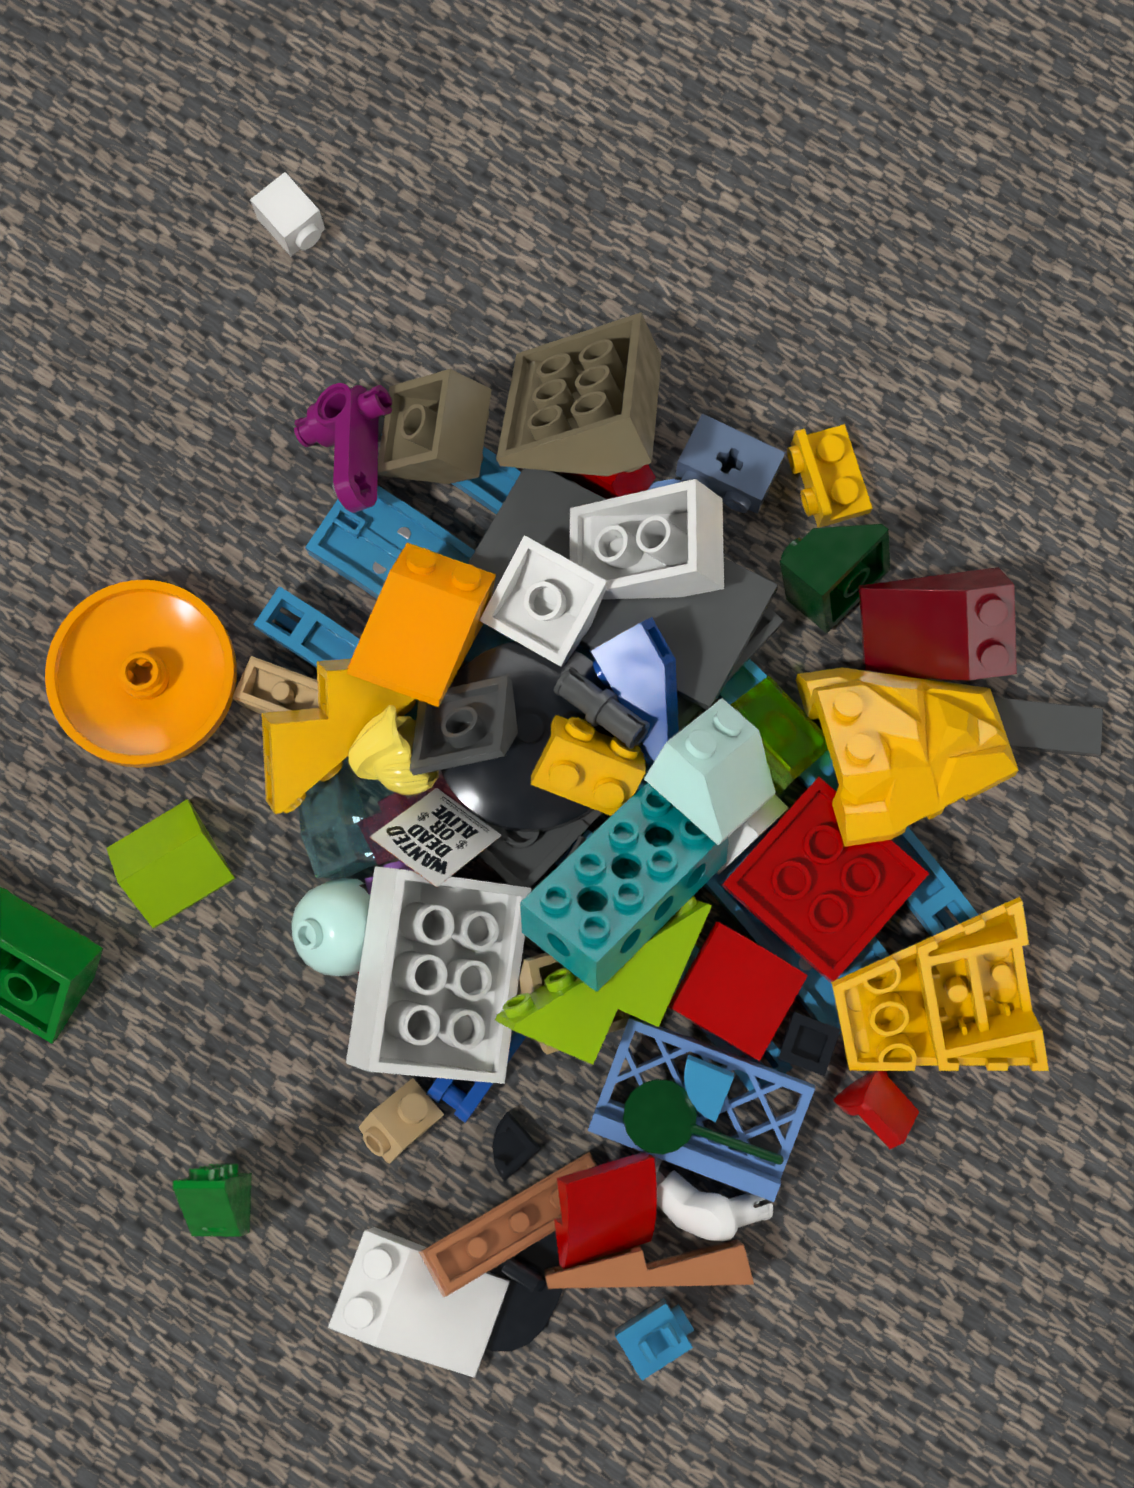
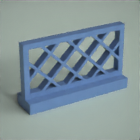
[588,1015,815,1202]

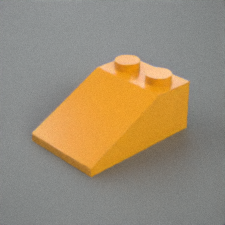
[347,542,496,707]

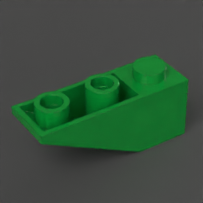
[173,1163,252,1237]

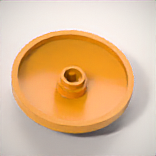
[45,580,237,768]

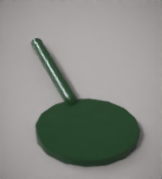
[623,1079,784,1165]

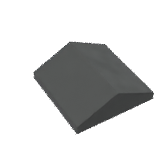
[409,675,518,775]

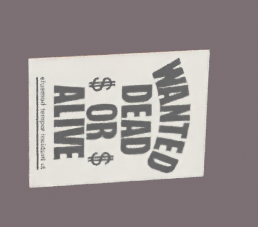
[370,788,502,887]

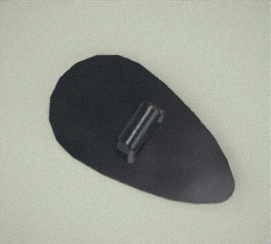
[486,1231,563,1352]

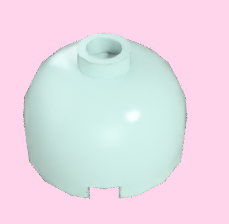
[292,878,371,976]

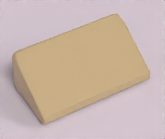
[232,656,319,714]

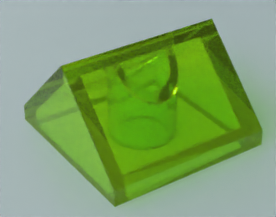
[730,676,828,795]

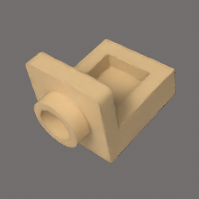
[359,1078,444,1164]

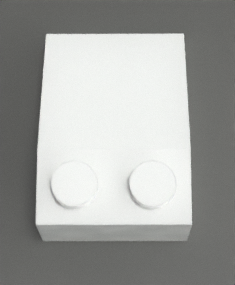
[570,479,724,599]
[328,1227,511,1378]

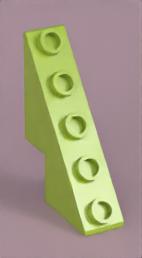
[495,895,712,1065]

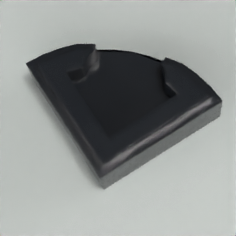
[492,1111,541,1181]

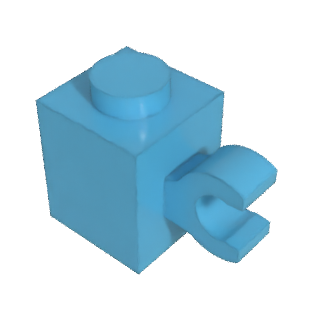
[614,1298,694,1380]

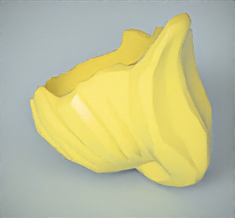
[348,705,439,795]

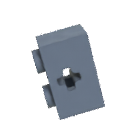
[676,414,785,514]

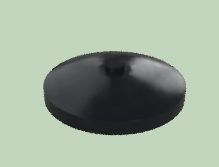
[441,641,619,832]

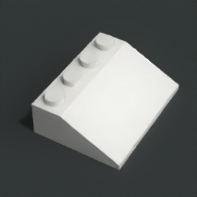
[346,866,532,1084]

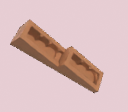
[544,1239,754,1289]

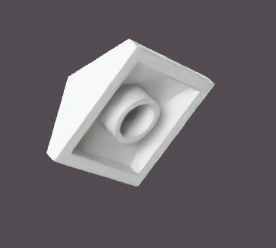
[479,535,609,667]

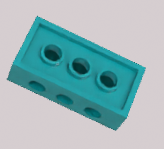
[520,782,729,992]

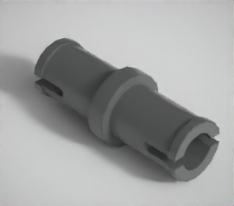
[554,667,650,749]

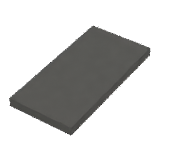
[468,468,778,710]

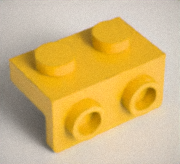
[531,715,646,816]

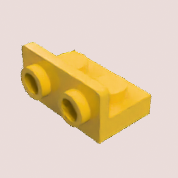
[787,424,873,528]

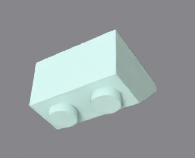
[644,698,776,845]

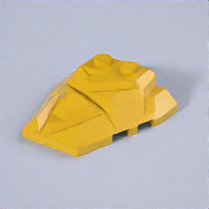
[796,667,1019,847]

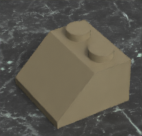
[378,369,492,484]

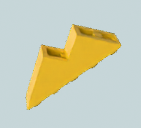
[261,659,416,814]

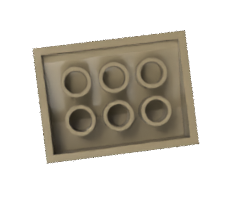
[496,312,662,476]

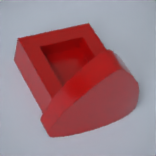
[833,1071,920,1149]

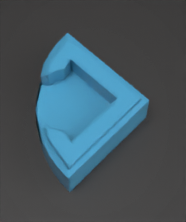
[684,1054,734,1123]

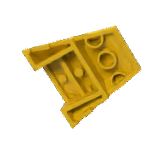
[831,897,1049,1071]

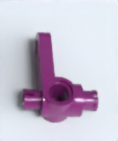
[294,383,392,513]

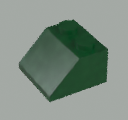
[780,524,890,633]

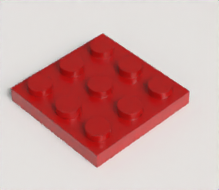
[721,777,929,983]

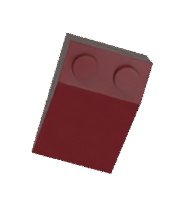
[859,567,1017,680]

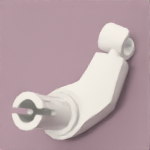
[655,1157,773,1241]

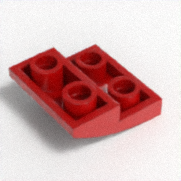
[668,922,808,1061]
[554,1152,657,1269]

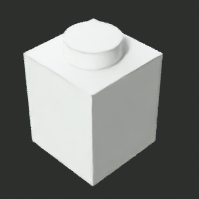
[250,172,325,256]

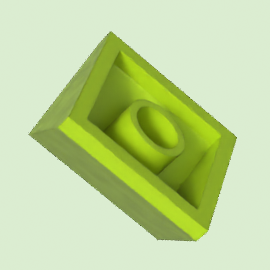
[106,799,236,929]

